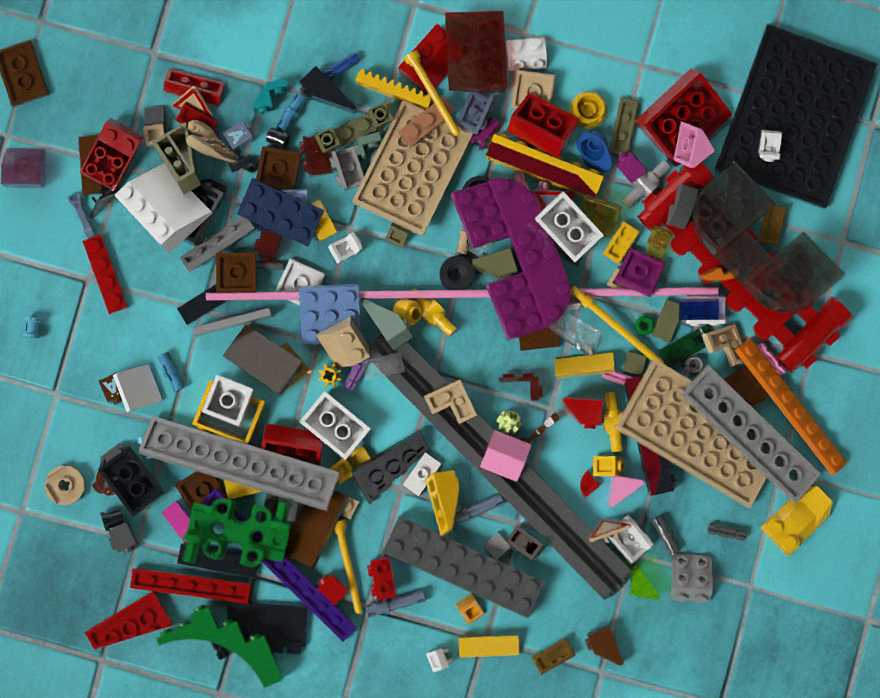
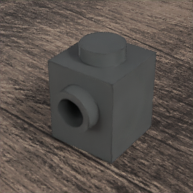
[108,522,139,554]

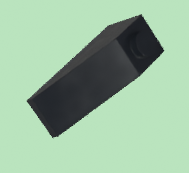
[299,66,357,114]

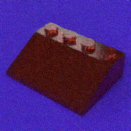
[445,11,508,93]

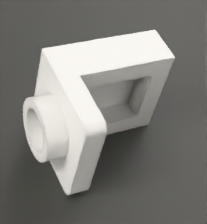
[758,130,782,162]
[328,232,363,264]

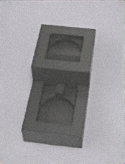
[667,185,698,229]

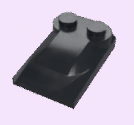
[183,178,227,246]
[98,443,165,517]

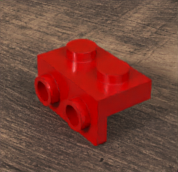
[367,558,396,600]

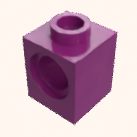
[616,151,647,184]

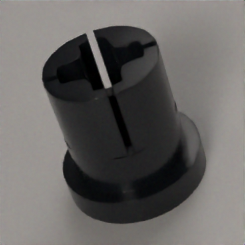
[266,127,291,150]
[100,508,124,531]

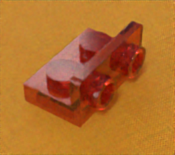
[300,136,333,177]

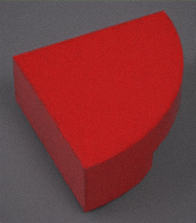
[580,470,600,498]

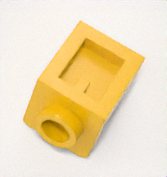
[593,456,625,476]

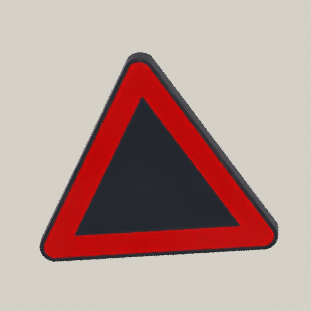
[89,188,121,220]

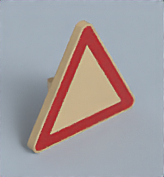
[172,86,214,118]
[589,519,631,543]

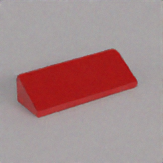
[163,68,225,106]

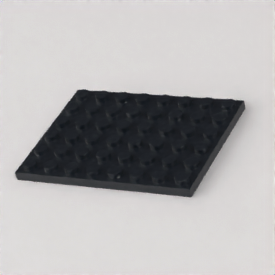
[714,24,878,209]

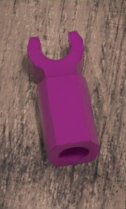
[470,117,501,151]

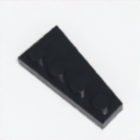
[350,431,429,504]

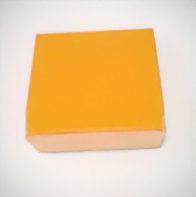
[456,594,485,624]

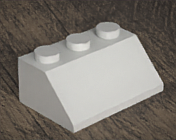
[535,192,604,262]
[300,391,372,460]

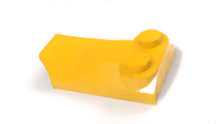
[760,486,833,556]

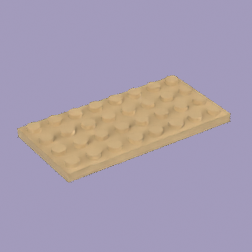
[615,359,787,508]

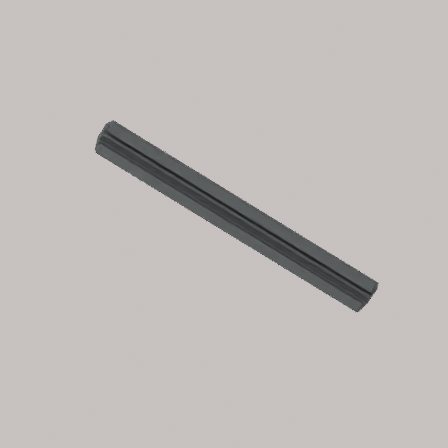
[368,334,633,600]

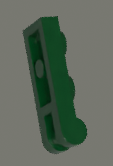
[658,325,709,367]

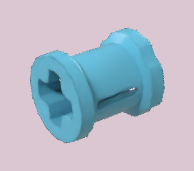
[22,317,41,339]

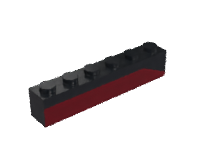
[623,375,676,496]

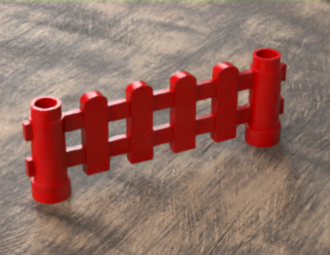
[637,162,854,373]

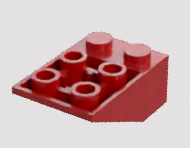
[80,118,145,191]

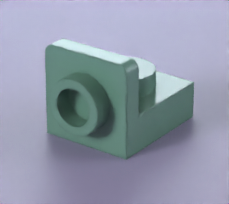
[354,132,382,160]

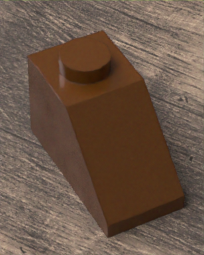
[585,626,624,666]

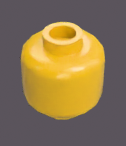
[393,299,422,326]

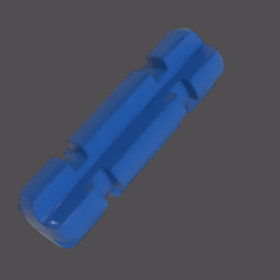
[324,53,359,81]

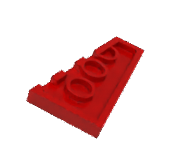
[84,591,174,650]

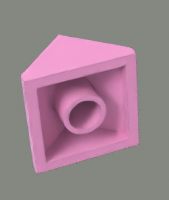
[673,122,715,168]
[480,430,531,482]
[607,476,645,507]

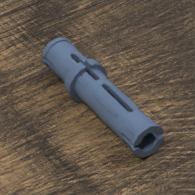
[453,493,504,526]
[365,589,426,618]

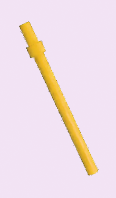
[570,286,664,363]

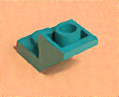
[252,78,289,115]

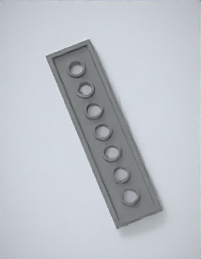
[681,365,821,503]

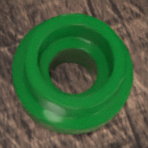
[635,316,654,336]

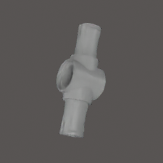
[621,160,671,209]

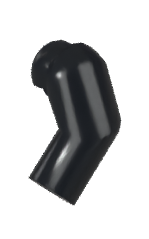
[228,157,258,173]

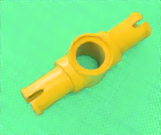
[410,288,457,337]
[603,392,623,452]

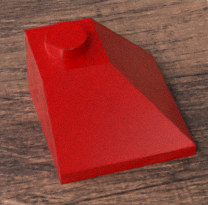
[561,398,603,429]

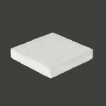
[275,258,326,306]
[113,364,162,412]

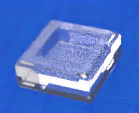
[623,296,651,320]

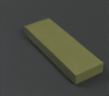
[609,97,639,157]

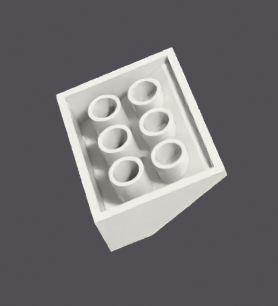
[115,163,212,253]

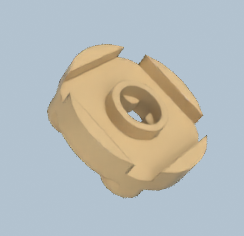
[45,466,86,505]

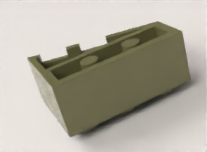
[152,122,201,194]

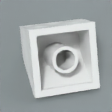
[202,375,254,427]

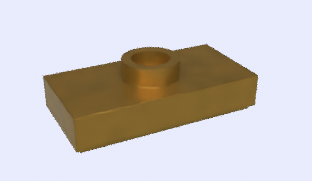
[758,204,786,246]
[531,638,576,675]

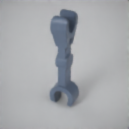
[68,192,96,239]

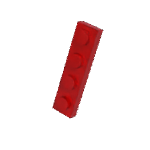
[82,234,128,315]

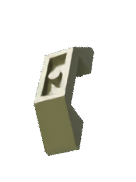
[314,102,394,153]

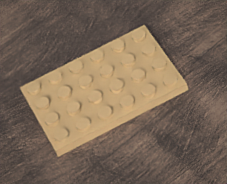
[352,100,473,236]

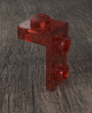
[498,373,543,402]

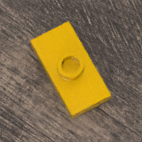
[602,221,640,265]

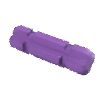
[344,358,370,391]

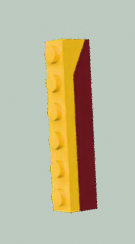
[485,133,603,201]

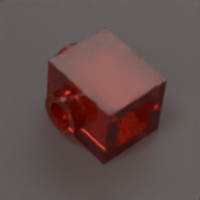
[254,230,282,262]

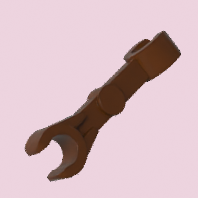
[520,413,559,444]

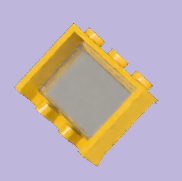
[192,380,266,445]

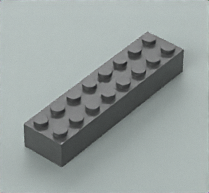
[383,516,544,618]

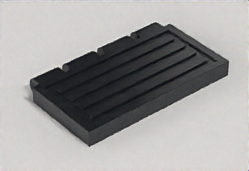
[227,602,307,654]

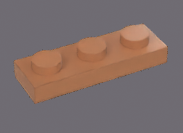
[398,96,456,148]

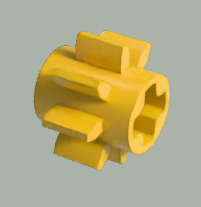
[318,364,342,387]

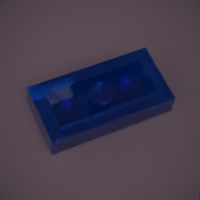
[678,299,719,320]

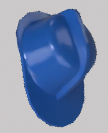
[576,129,612,174]

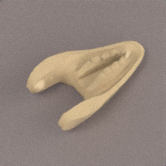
[186,120,239,163]

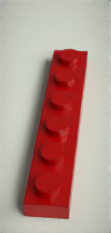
[130,568,251,604]

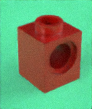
[317,574,349,605]

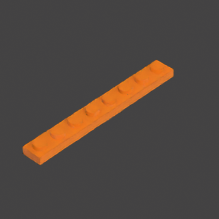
[734,338,847,476]

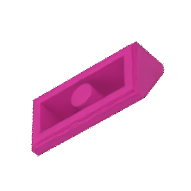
[162,501,190,544]

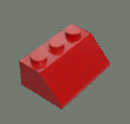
[398,24,466,95]
[507,93,580,158]
[262,423,324,466]

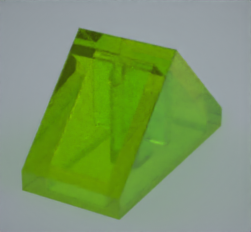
[628,565,661,600]

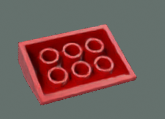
[635,68,733,167]

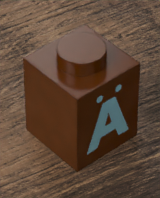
[99,373,123,405]

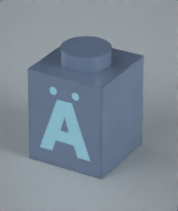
[222,121,254,152]

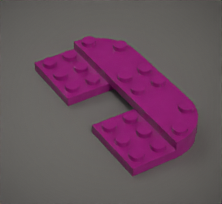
[451,178,571,341]

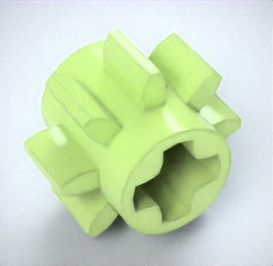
[496,410,522,435]

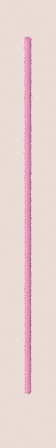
[206,287,718,301]

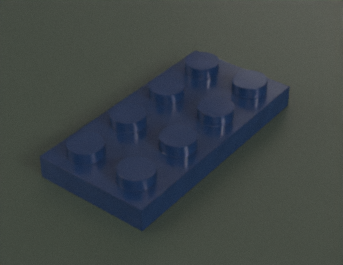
[237,178,325,247]

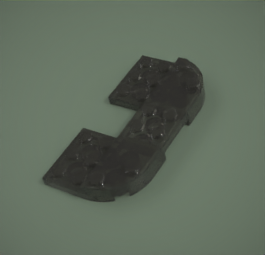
[692,162,845,313]

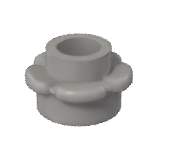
[685,356,704,375]

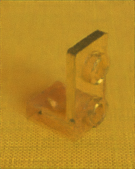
[644,225,673,261]

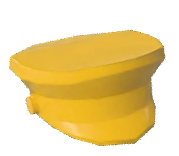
[570,92,607,129]

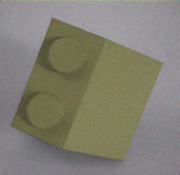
[472,248,517,281]

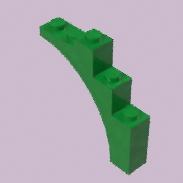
[156,605,284,688]

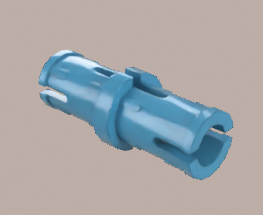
[275,93,307,132]
[157,352,185,392]

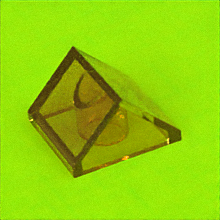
[580,194,622,238]

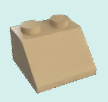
[316,316,370,367]

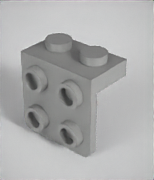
[670,554,713,603]

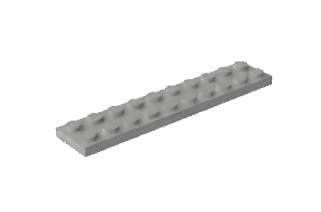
[138,416,340,511]

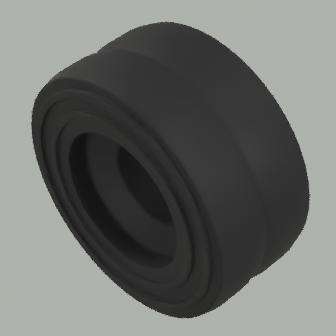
[439,256,475,290]

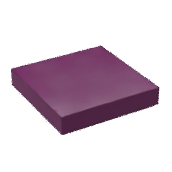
[614,248,666,297]

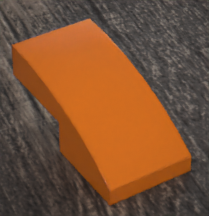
[698,266,745,281]

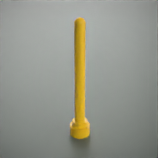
[404,50,460,136]
[333,519,363,614]

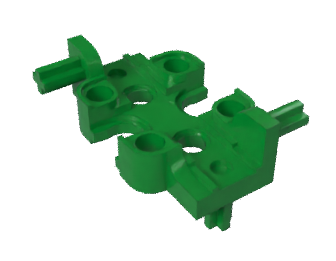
[183,498,291,566]

